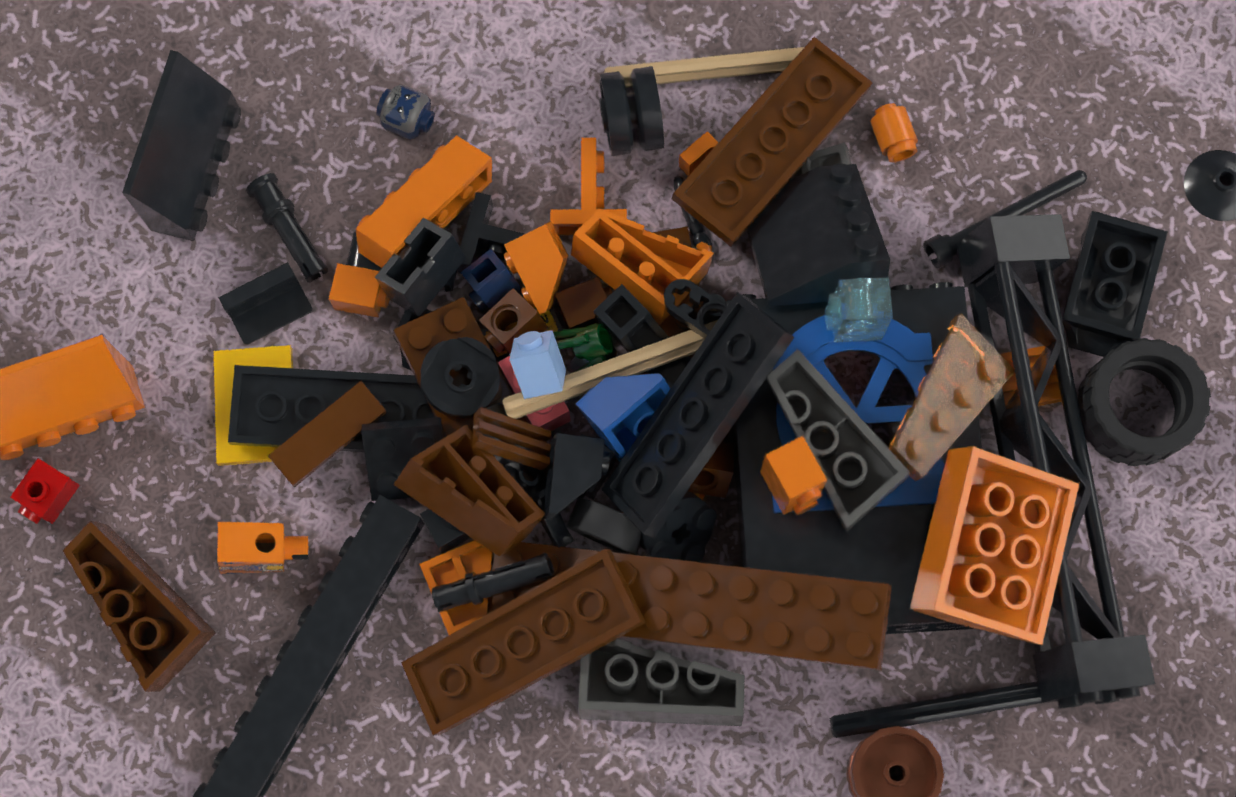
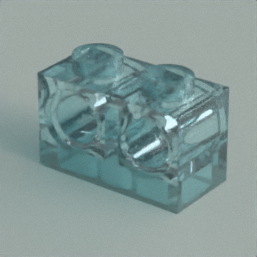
[825,277,892,342]

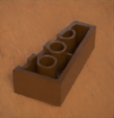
[62,521,216,692]

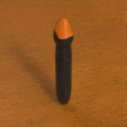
[673,176,712,252]

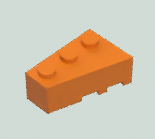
[571,208,714,325]

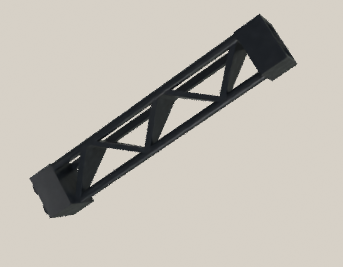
[957,214,1155,709]

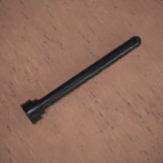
[923,170,1087,268]

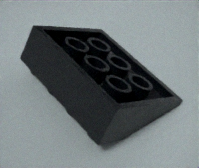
[122,50,241,241]
[747,164,890,306]

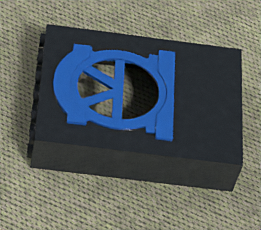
[726,282,982,634]

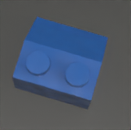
[575,374,671,460]

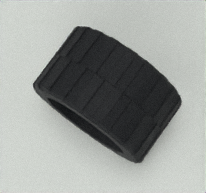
[1078,338,1211,466]

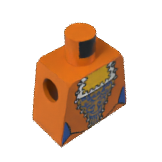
[217,522,308,574]

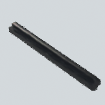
[830,681,1042,738]

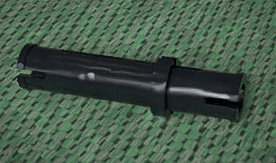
[432,552,555,613]

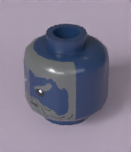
[376,84,435,140]

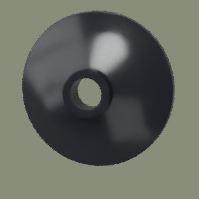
[1184,150,1236,221]

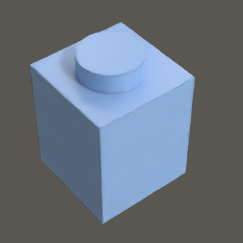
[509,330,566,399]

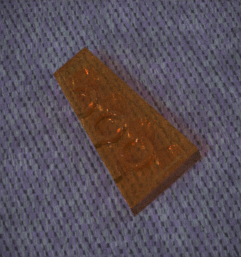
[888,313,1015,481]

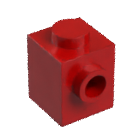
[10,458,80,524]

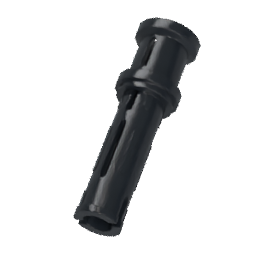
[246,173,328,283]

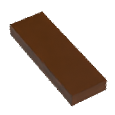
[268,381,387,488]

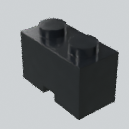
[375,218,466,317]

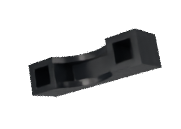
[593,284,691,388]

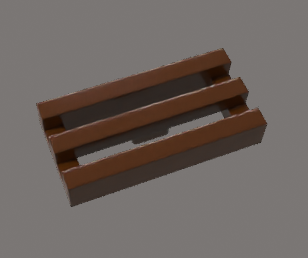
[472,407,551,471]

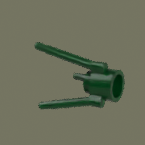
[553,323,613,373]

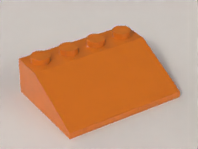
[0,335,145,460]
[910,446,1079,645]

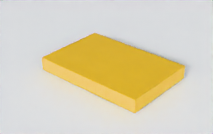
[214,345,293,466]

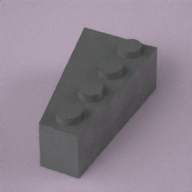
[767,349,910,532]
[578,638,745,727]

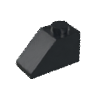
[543,433,609,520]

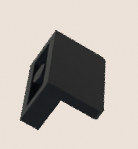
[218,262,313,345]

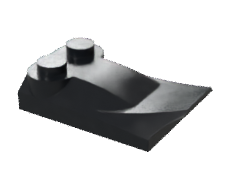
[1062,211,1168,357]

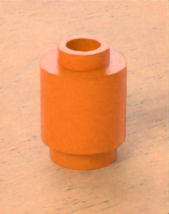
[870,103,918,163]

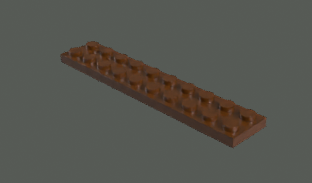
[487,542,892,670]

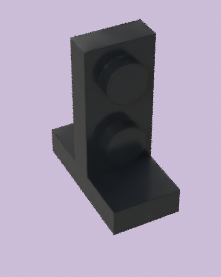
[458,192,524,273]

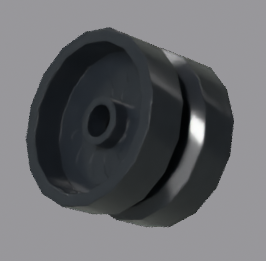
[599,66,664,156]

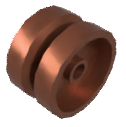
[846,726,944,797]

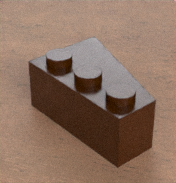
[393,425,545,557]

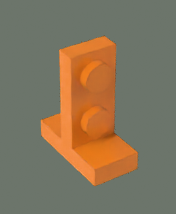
[550,137,627,235]

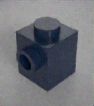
[461,249,524,312]

